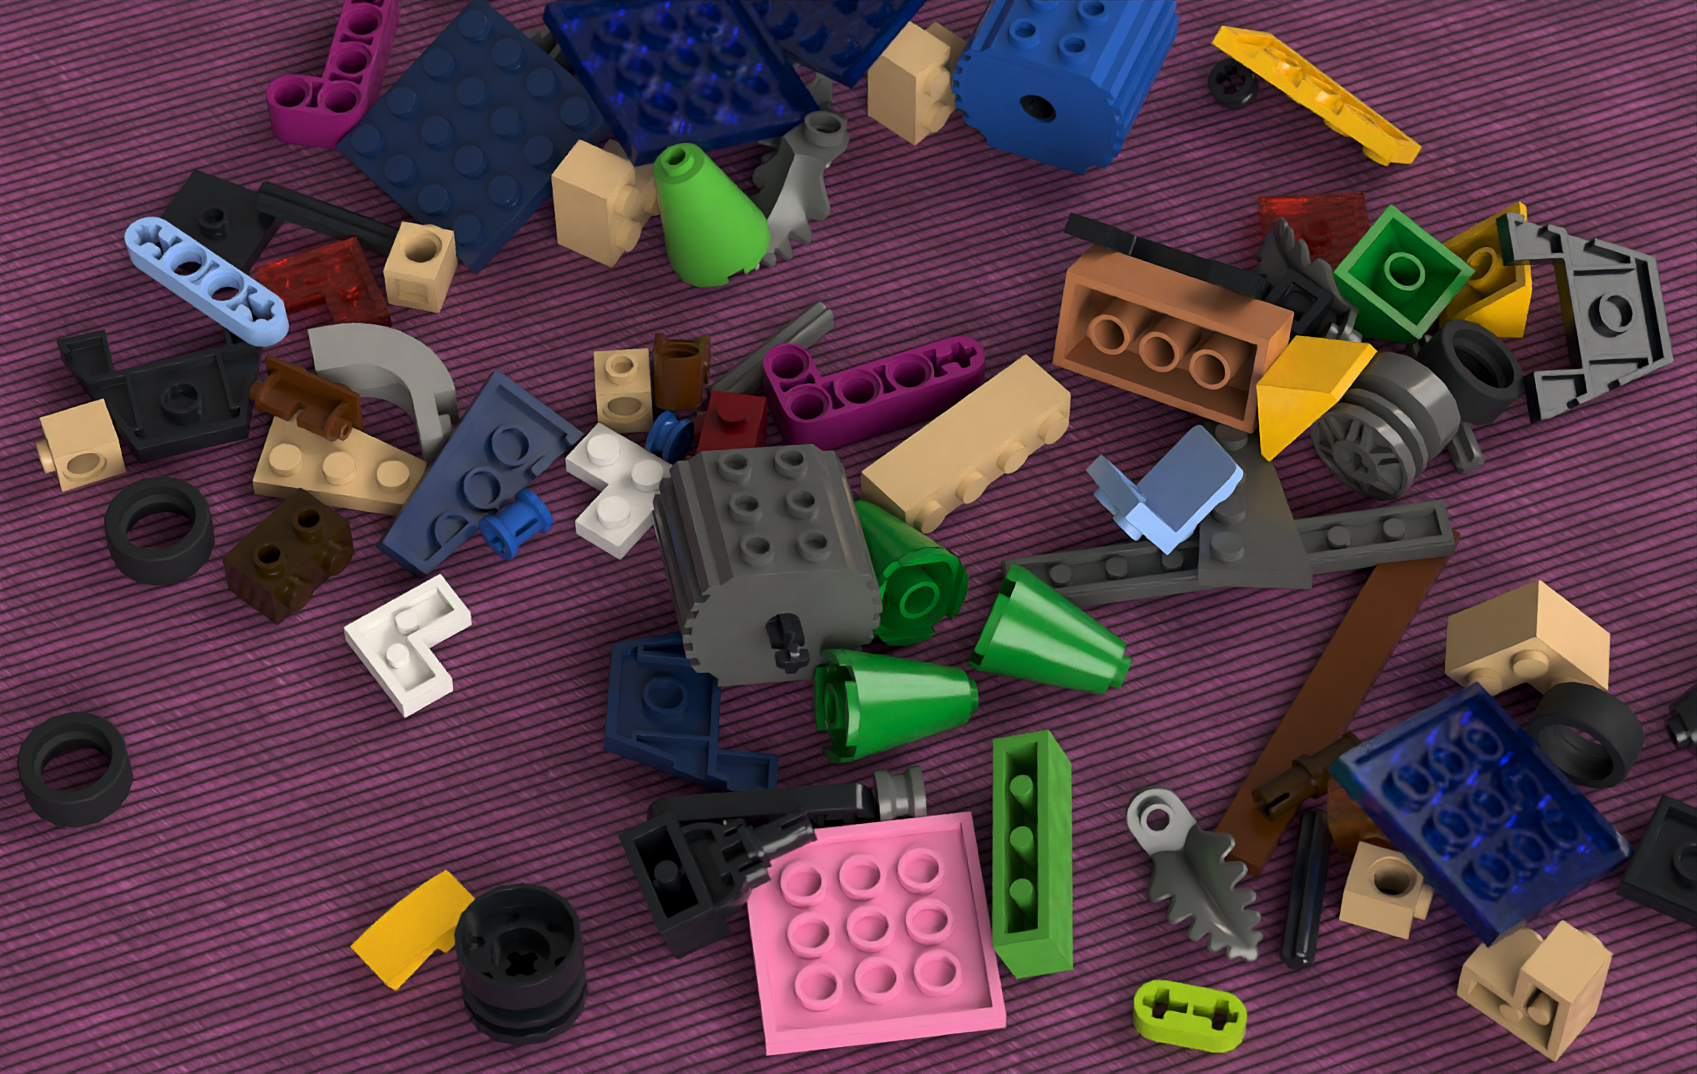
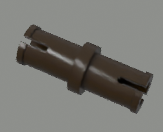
[1252,731,1369,822]

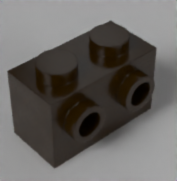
[222,487,355,625]

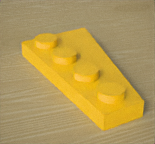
[1212,26,1422,166]

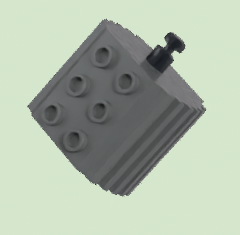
[652,444,882,687]

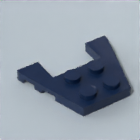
[603,632,778,793]

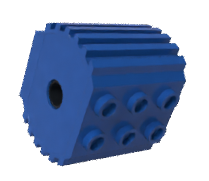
[952,0,1179,176]

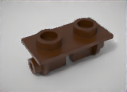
[249,354,364,442]

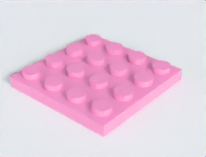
[746,811,1006,1056]

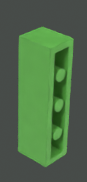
[992,729,1073,979]

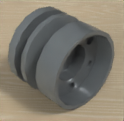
[1311,351,1461,501]

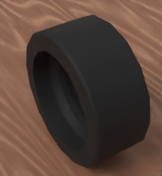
[1417,319,1524,425]
[104,476,215,586]
[1526,682,1645,789]
[17,712,133,827]

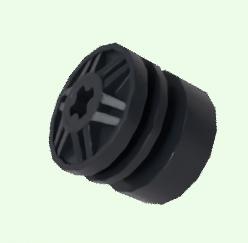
[454,883,588,1046]

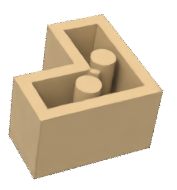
[868,16,967,146]
[551,139,660,268]
[1445,579,1610,700]
[1456,917,1613,1062]

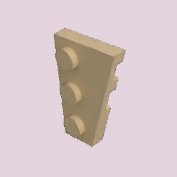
[252,409,428,516]

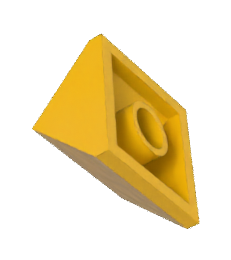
[1439,201,1532,338]
[1256,335,1377,462]

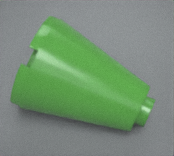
[653,143,771,287]

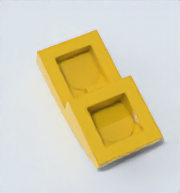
[350,870,475,991]

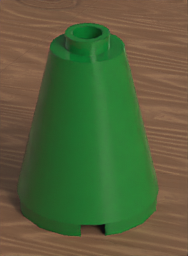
[854,500,969,646]
[967,563,1133,695]
[813,648,979,764]

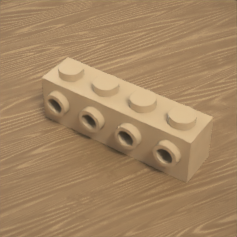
[861,354,1071,534]

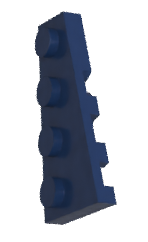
[376,369,584,580]

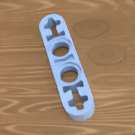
[124,217,289,347]

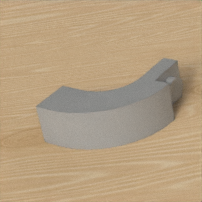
[307,323,459,467]

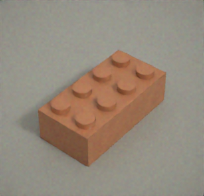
[1052,244,1294,434]

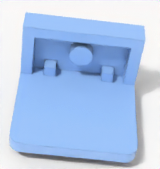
[1086,425,1243,555]

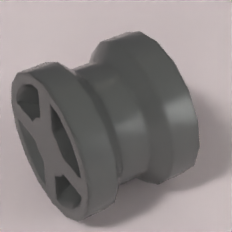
[873,766,927,822]

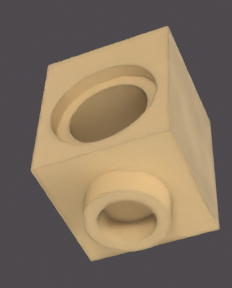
[383,221,458,313]
[594,348,653,434]
[35,398,126,492]
[1339,841,1435,940]

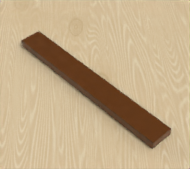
[1214,529,1460,878]

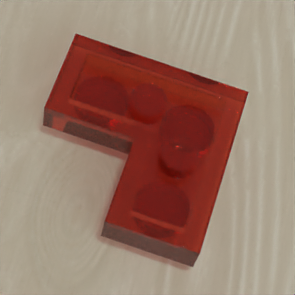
[254,236,392,328]

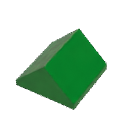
[1333,204,1476,344]

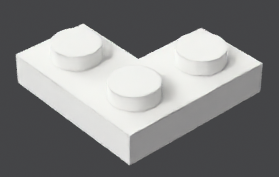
[565,422,673,560]
[343,574,472,718]

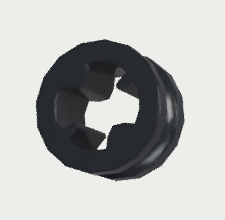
[1208,58,1259,111]

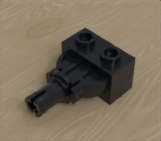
[618,805,818,959]

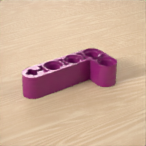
[266,0,400,149]
[763,336,985,451]

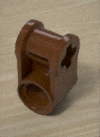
[653,333,711,411]

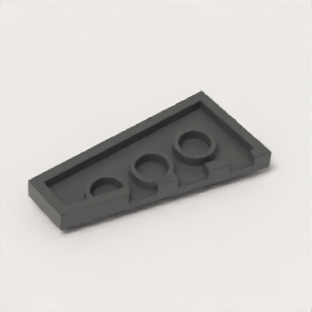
[1198,421,1313,589]

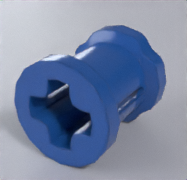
[479,488,553,561]

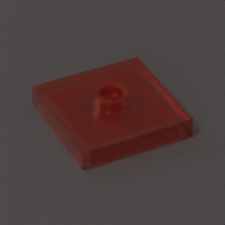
[1257,192,1370,272]

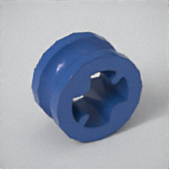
[645,410,695,465]

